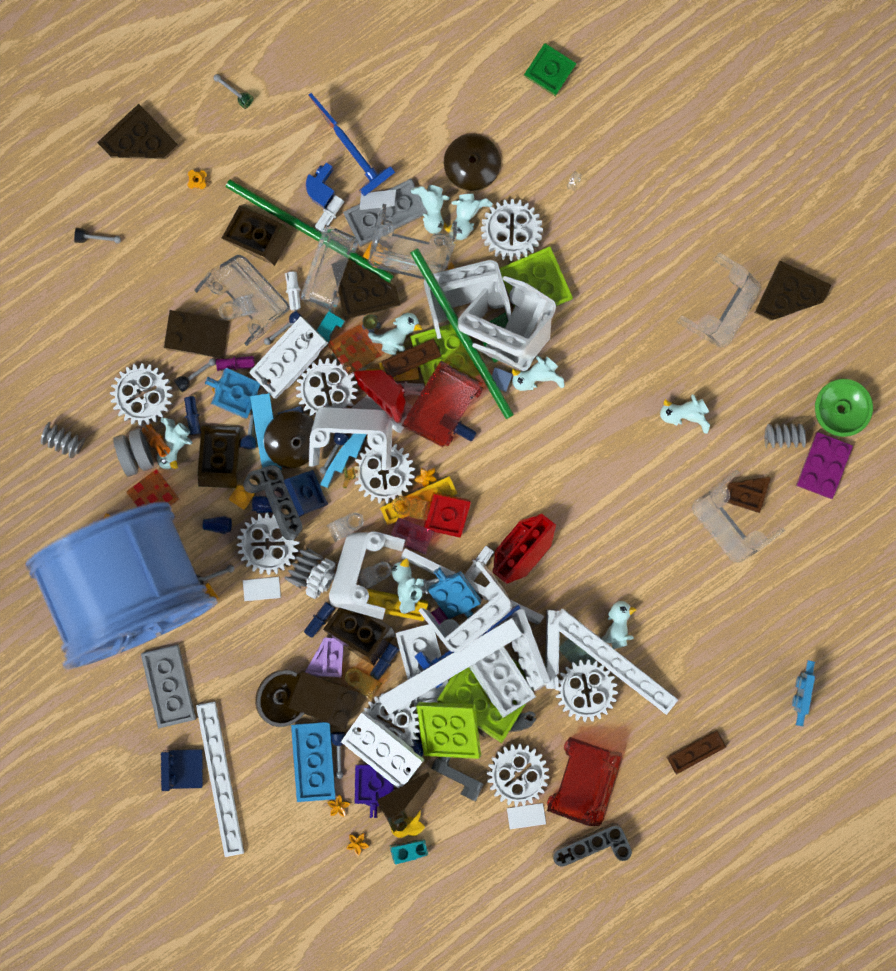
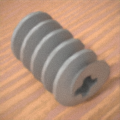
[41,421,85,458]
[764,424,806,448]
[284,546,323,589]

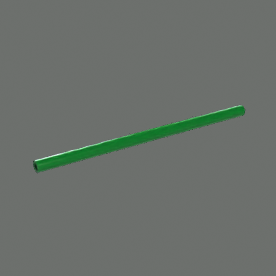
[225,179,394,283]
[410,248,514,419]

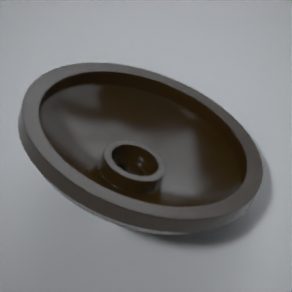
[444,134,501,191]
[263,411,314,468]
[255,670,304,727]

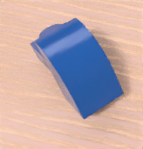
[306,162,335,209]

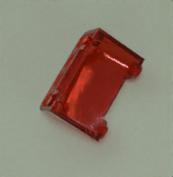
[402,358,484,448]
[547,737,622,826]

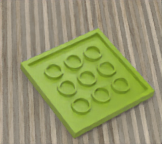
[436,658,526,743]

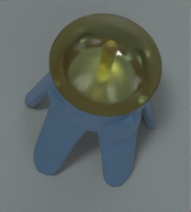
[361,315,381,333]

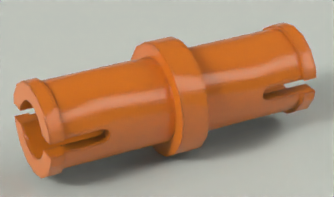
[142,424,170,457]

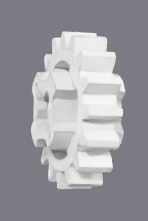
[305,558,336,599]

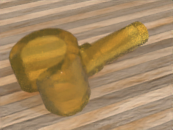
[342,467,356,488]

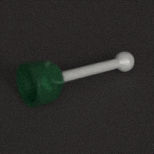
[213,74,254,109]

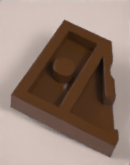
[722,477,771,513]

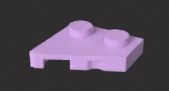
[305,637,344,677]

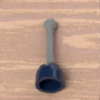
[264,310,302,345]
[240,409,256,450]
[320,433,350,474]
[331,732,346,779]

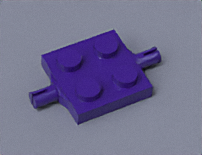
[354,764,394,818]

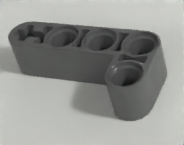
[243,466,302,540]
[552,823,632,867]

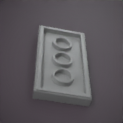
[343,179,427,247]
[141,645,196,728]

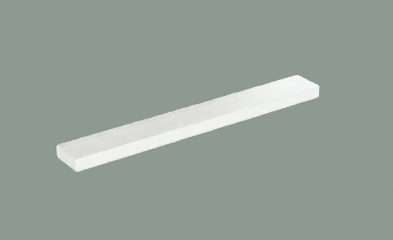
[401,548,543,625]
[550,609,678,715]
[379,618,522,714]
[196,701,244,857]

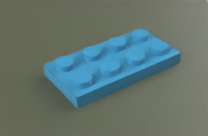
[291,722,336,802]

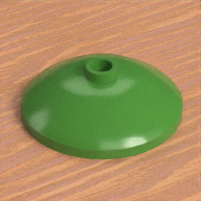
[815,379,873,437]

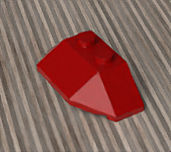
[354,370,406,423]
[492,514,556,584]

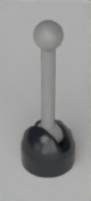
[74,227,121,244]
[174,358,216,393]
[197,565,234,585]

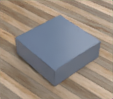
[492,367,513,392]

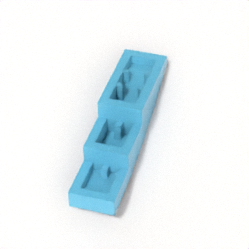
[250,393,282,471]
[320,434,367,488]

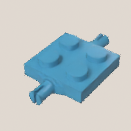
[205,368,260,419]
[428,568,482,619]
[792,660,815,727]

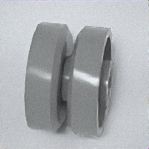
[113,429,154,477]

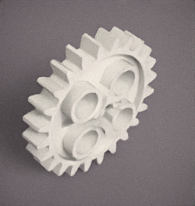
[481,199,543,261]
[296,358,358,416]
[110,363,173,426]
[353,444,415,503]
[237,513,300,575]
[555,659,618,722]
[364,693,420,746]
[487,743,549,807]

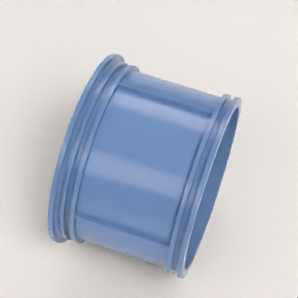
[26,502,218,669]

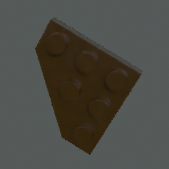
[97,104,179,159]
[331,259,401,320]
[754,261,831,321]

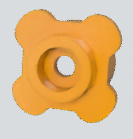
[187,170,207,189]

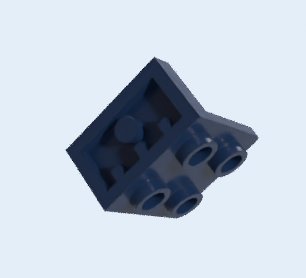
[161,749,203,791]

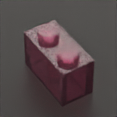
[391,517,434,555]

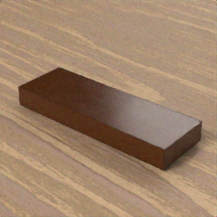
[381,338,442,378]
[666,730,726,775]

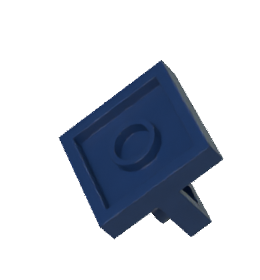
[284,470,328,517]

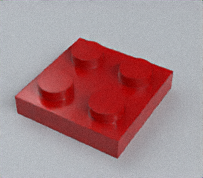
[423,492,471,538]

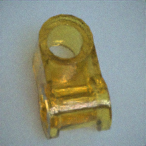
[392,496,430,520]
[345,668,382,700]

